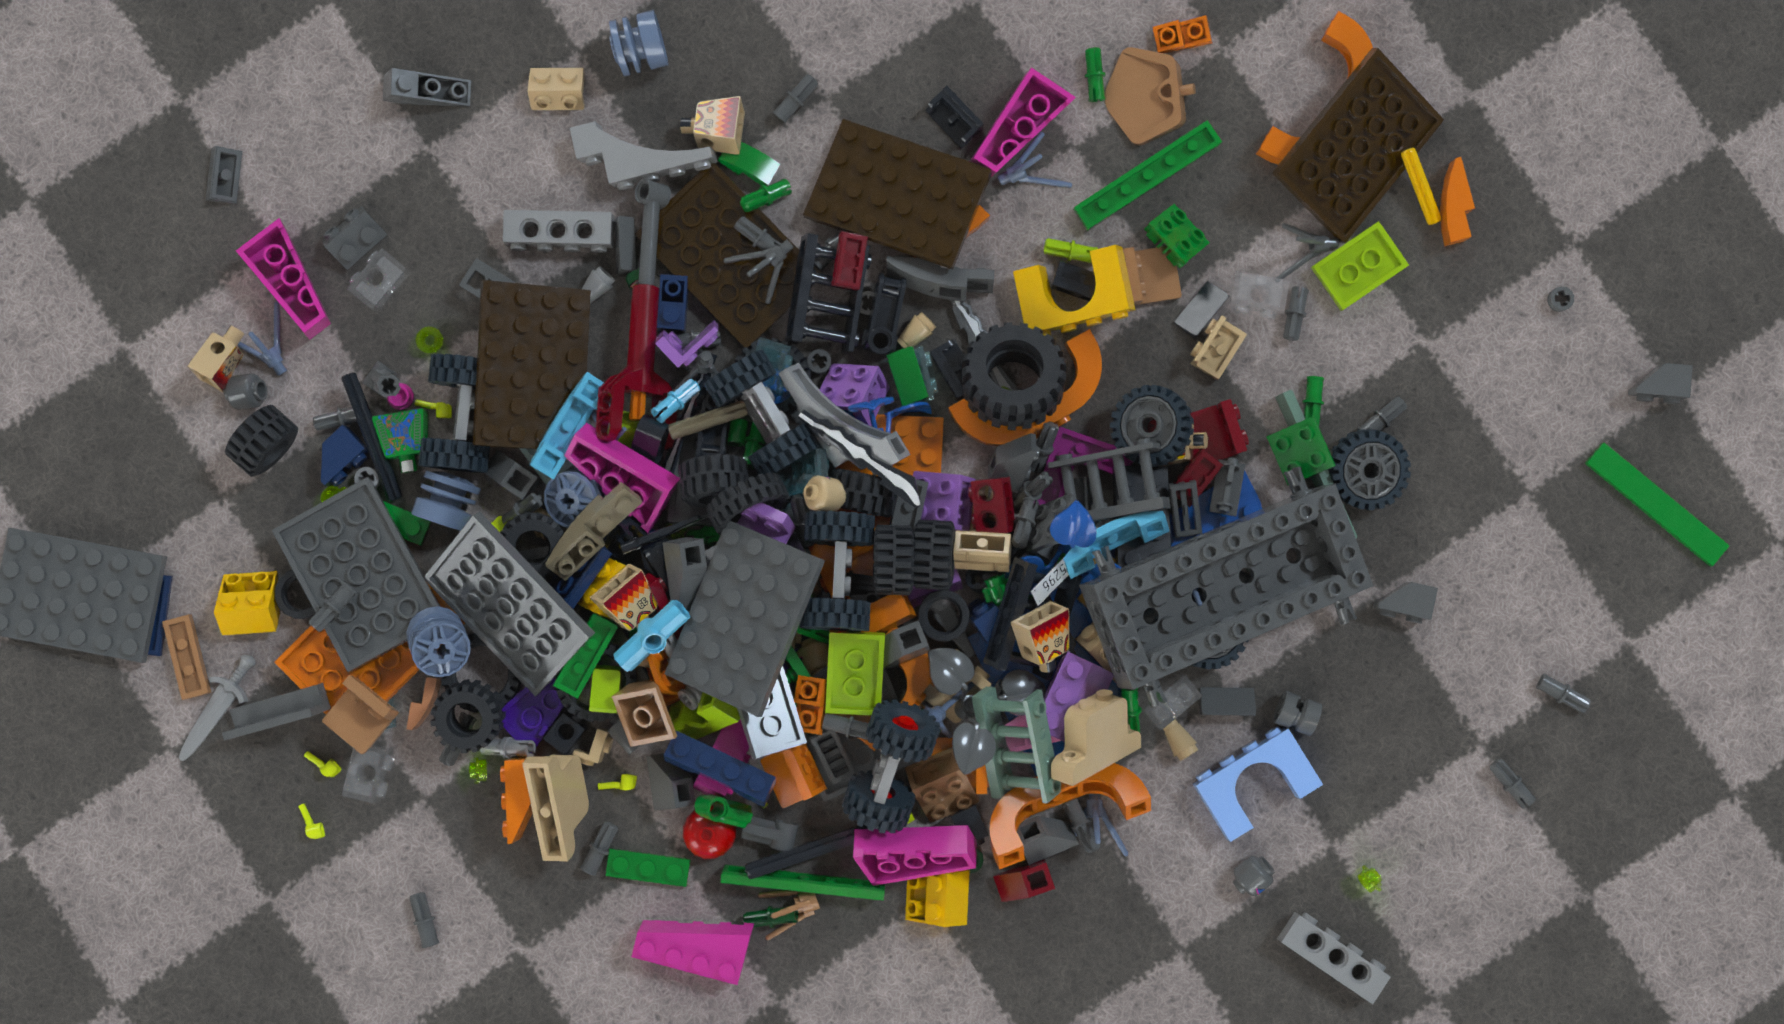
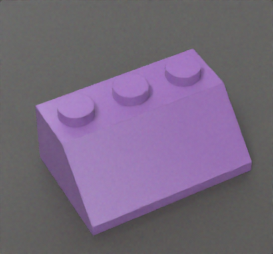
[1043,652,1114,742]

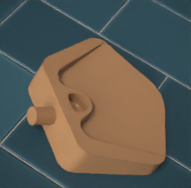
[1105,47,1196,146]

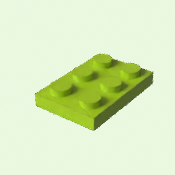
[1311,221,1409,311]
[825,630,885,716]

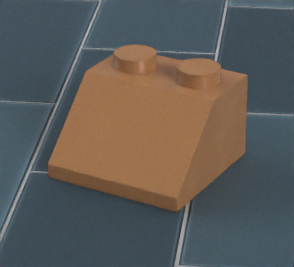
[612,679,677,747]

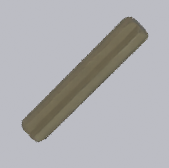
[668,401,748,440]

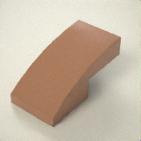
[406,676,442,730]

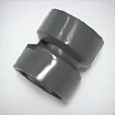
[1273,690,1322,736]

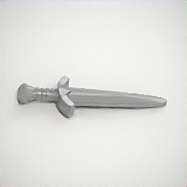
[179,654,256,761]

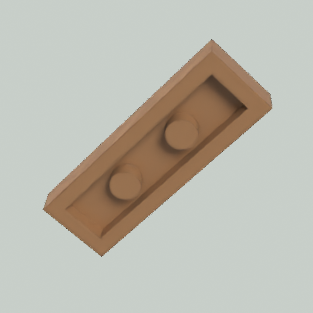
[162,614,212,700]

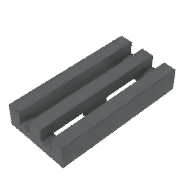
[1168,480,1202,538]

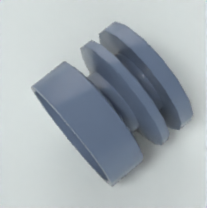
[609,10,668,77]
[544,467,606,528]
[411,470,481,531]
[406,606,471,677]

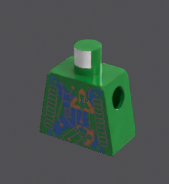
[372,408,429,473]

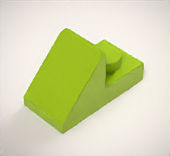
[589,664,621,714]

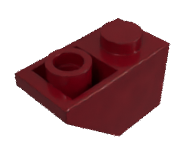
[993,859,1055,902]

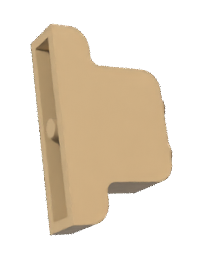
[1051,689,1141,786]
[522,755,589,861]

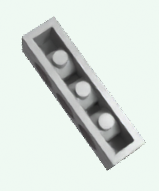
[503,210,614,253]
[1277,912,1391,1004]

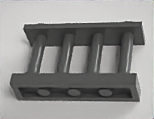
[1048,438,1171,522]

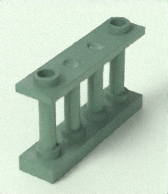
[971,686,1061,803]

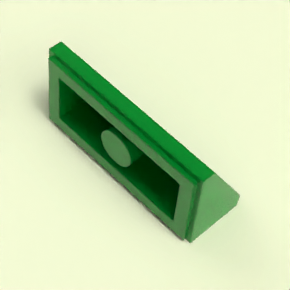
[887,346,929,406]

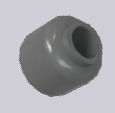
[224,373,268,410]
[1233,855,1275,896]

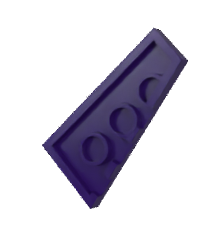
[502,678,565,753]

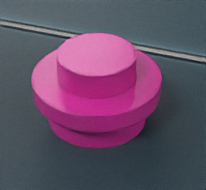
[387,383,414,410]

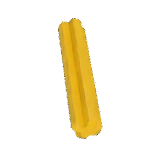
[1401,148,1441,225]

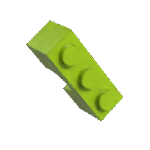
[668,692,740,740]

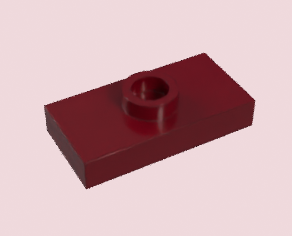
[831,231,868,291]
[1168,449,1223,508]

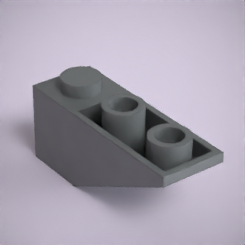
[383,68,471,107]
[663,537,707,612]

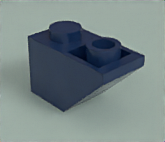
[657,274,688,334]
[321,425,369,487]
[968,598,999,645]

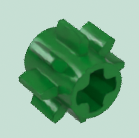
[982,573,1008,606]

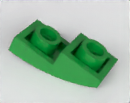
[717,142,780,186]

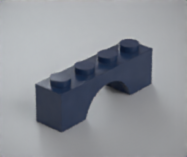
[664,731,776,807]

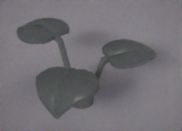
[928,648,1046,775]

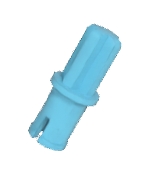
[651,379,700,423]

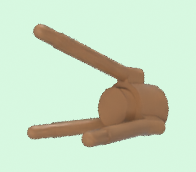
[758,890,820,940]

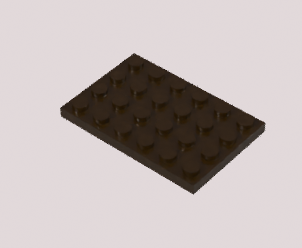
[1272,48,1444,243]
[803,119,992,270]
[635,163,823,348]
[473,280,591,449]

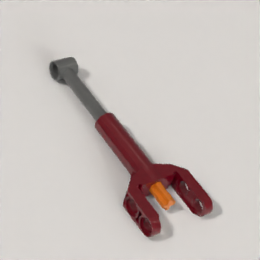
[596,179,677,451]

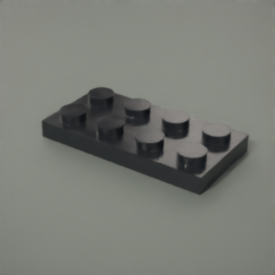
[1112,466,1171,567]

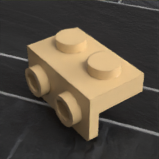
[528,68,585,110]
[1190,315,1247,380]

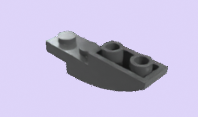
[886,255,994,301]

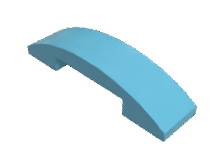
[530,372,604,480]
[1063,511,1169,579]

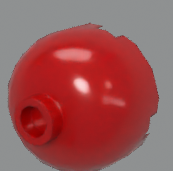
[683,805,737,859]

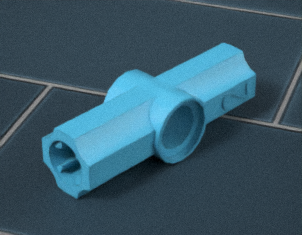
[613,600,691,672]

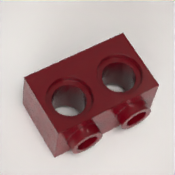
[968,476,1015,533]

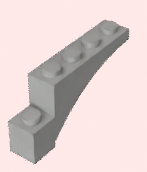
[570,121,718,190]
[779,363,911,475]

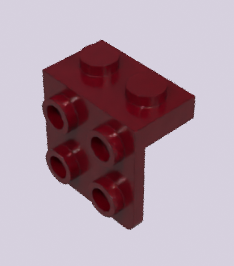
[1189,399,1249,462]

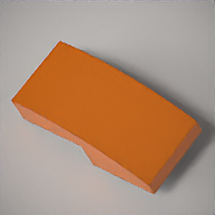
[1153,15,1213,53]
[794,675,826,735]

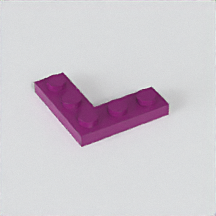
[1034,427,1133,506]

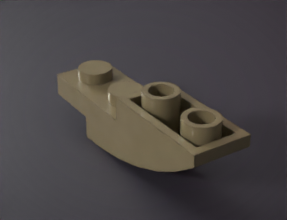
[546,482,642,581]

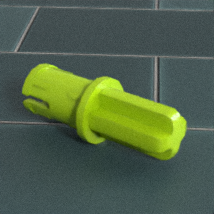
[1043,238,1098,264]

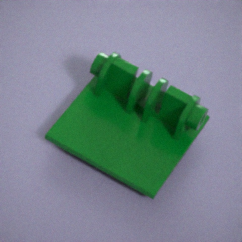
[1144,204,1210,269]
[1266,416,1336,486]

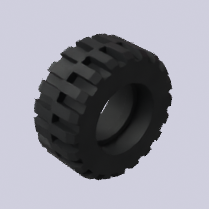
[962,322,1067,430]

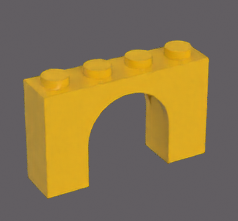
[1013,244,1136,336]

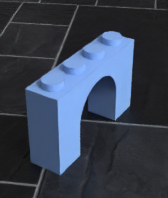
[1193,726,1323,842]

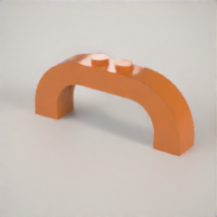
[1256,11,1373,165]
[948,329,1102,446]
[989,763,1151,870]

